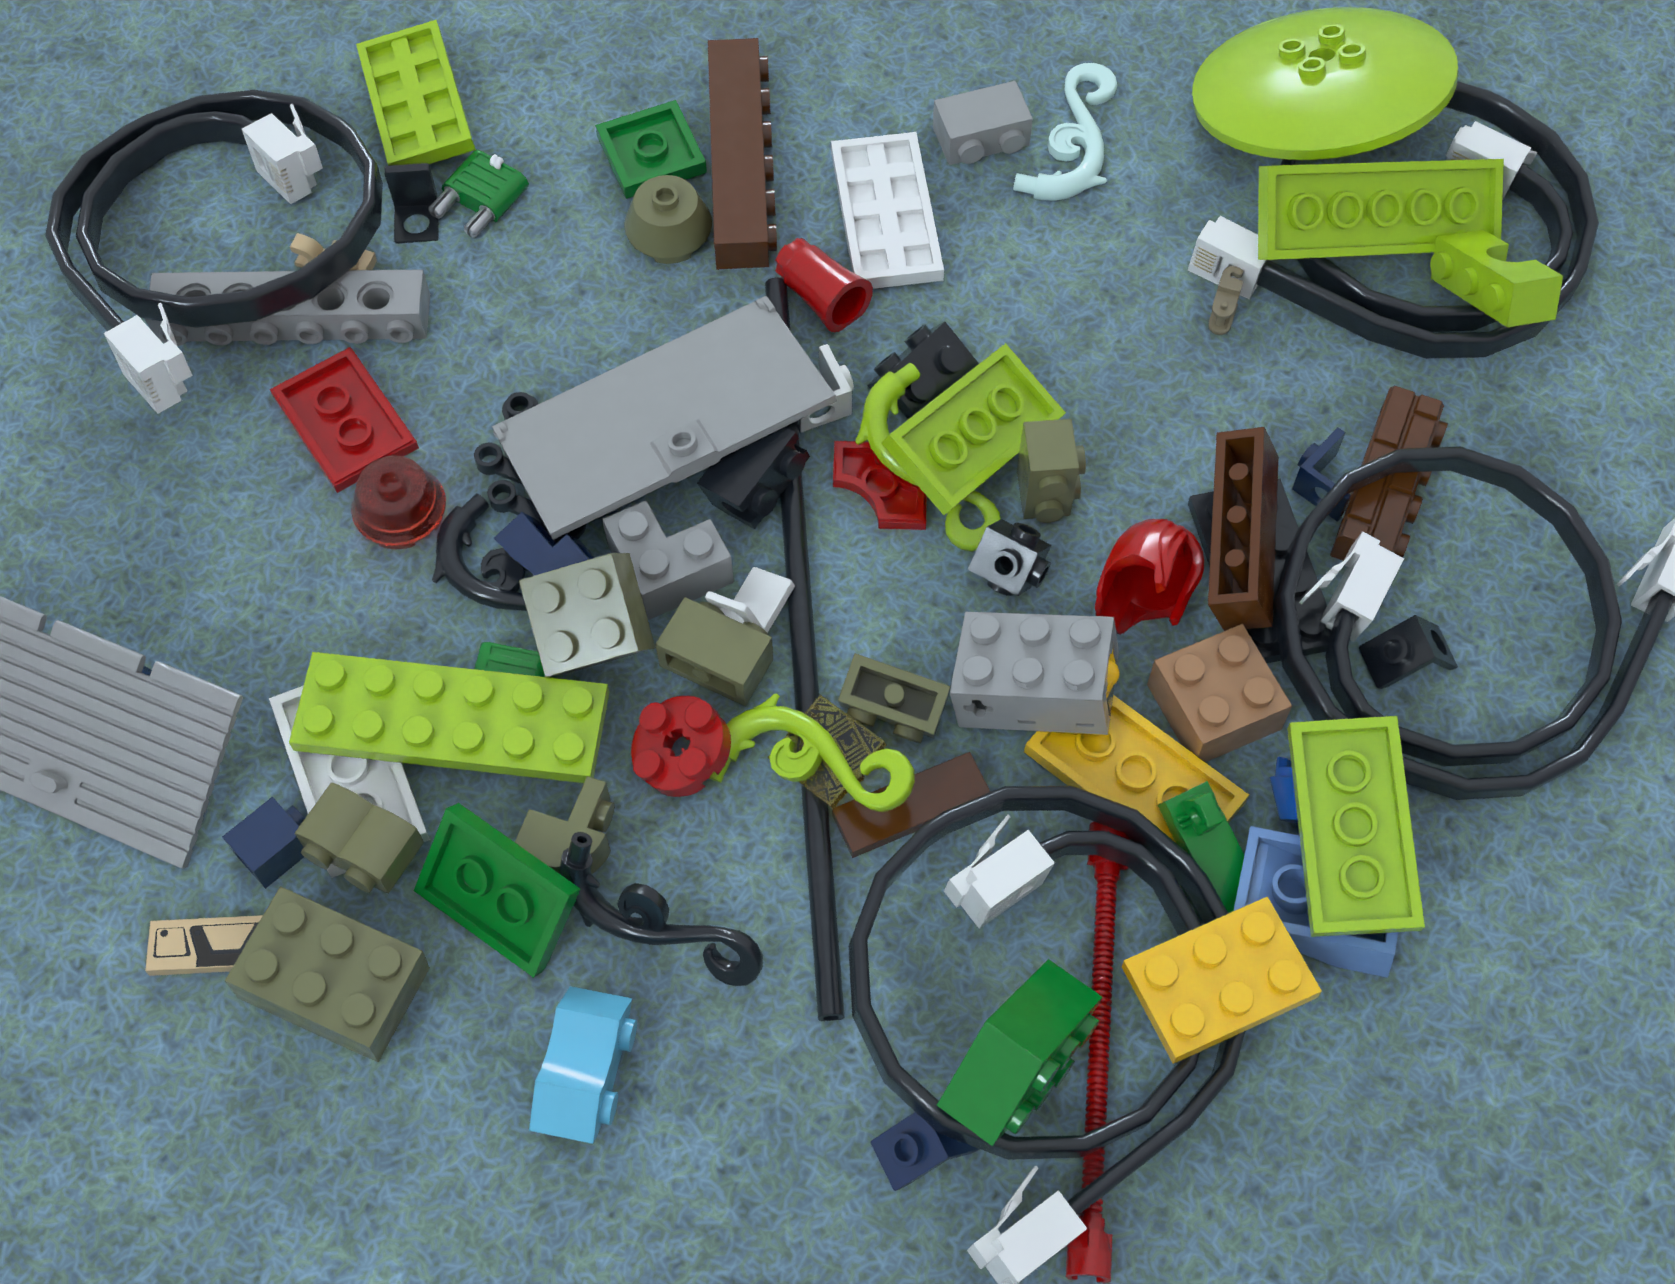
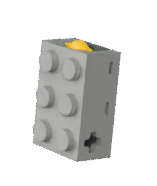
[950,612,1120,735]

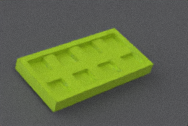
[356,20,476,166]

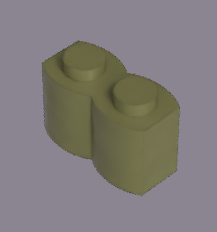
[295,782,424,894]

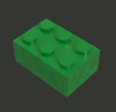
[937,959,1103,1146]

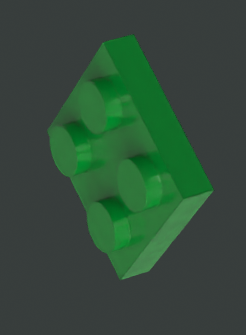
[595,100,707,199]

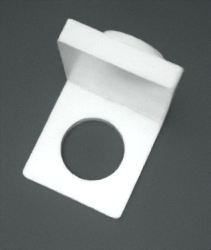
[798,344,854,433]
[705,567,795,633]

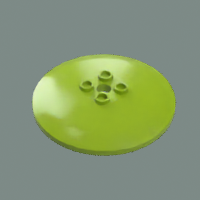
[1192,7,1458,160]

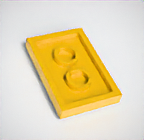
[1122,896,1322,1064]

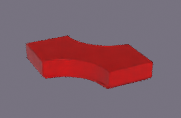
[833,441,927,530]

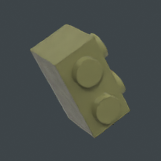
[1017,419,1086,523]
[655,597,773,707]
[838,653,951,743]

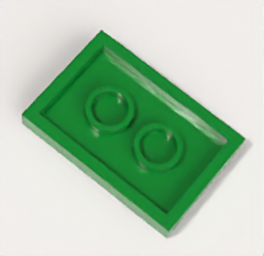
[413,803,581,978]

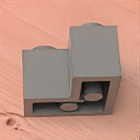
[602,501,734,620]

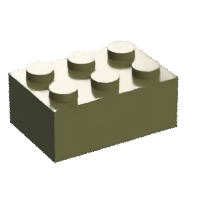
[225,886,430,1062]

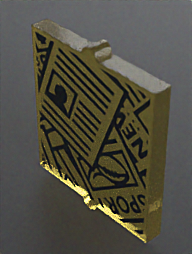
[767,694,887,809]

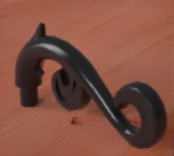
[432,493,527,611]
[560,832,763,986]

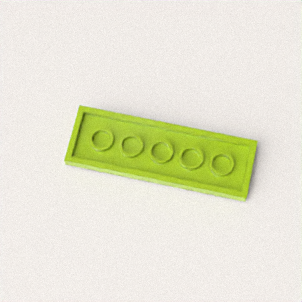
[1258,159,1504,260]
[289,652,610,783]

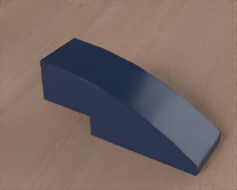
[494,512,595,575]

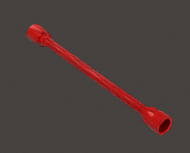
[1066,822,1130,1283]

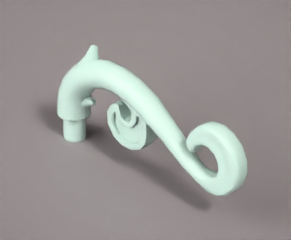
[1013,63,1117,201]

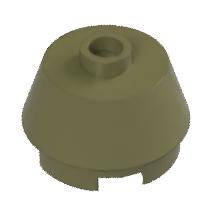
[624,175,712,264]

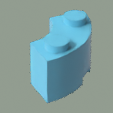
[529,986,637,1144]

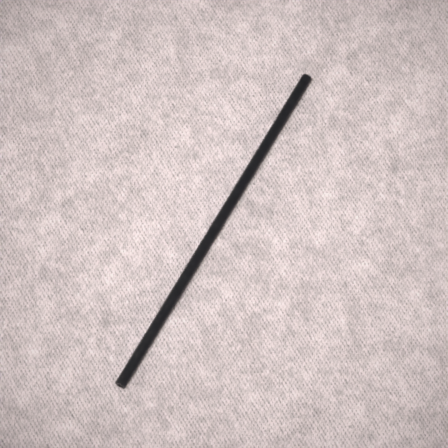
[765,277,845,1021]

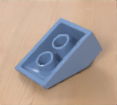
[1234,826,1398,978]

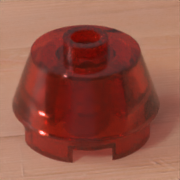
[351,456,446,549]

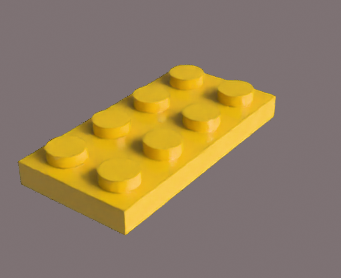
[1024,695,1249,842]

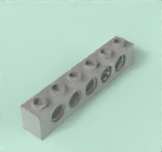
[145,270,431,346]

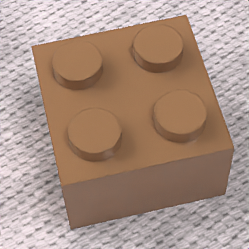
[1147,624,1292,762]

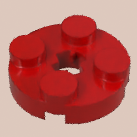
[631,696,731,797]

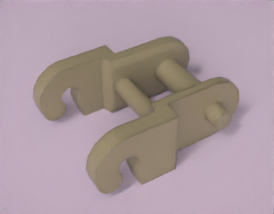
[1208,266,1243,335]

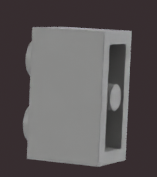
[933,81,1033,165]

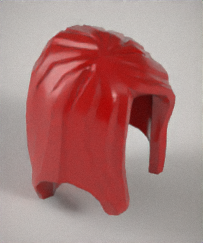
[1095,519,1204,635]

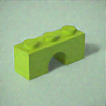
[1430,229,1563,327]

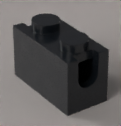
[697,427,810,529]

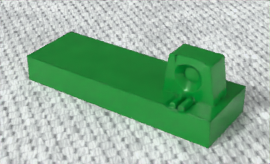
[1157,781,1244,913]

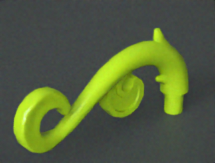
[855,363,1001,552]
[709,694,915,812]

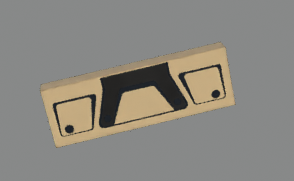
[145,915,263,976]

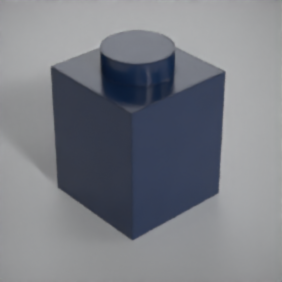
[222,797,305,889]

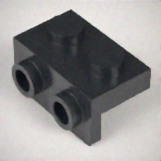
[867,322,979,419]

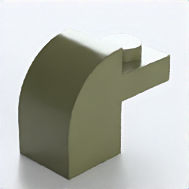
[515,776,615,874]

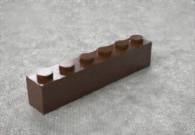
[708,38,777,270]

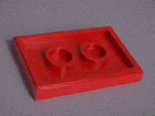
[269,347,419,493]

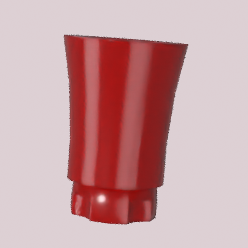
[775,238,873,332]

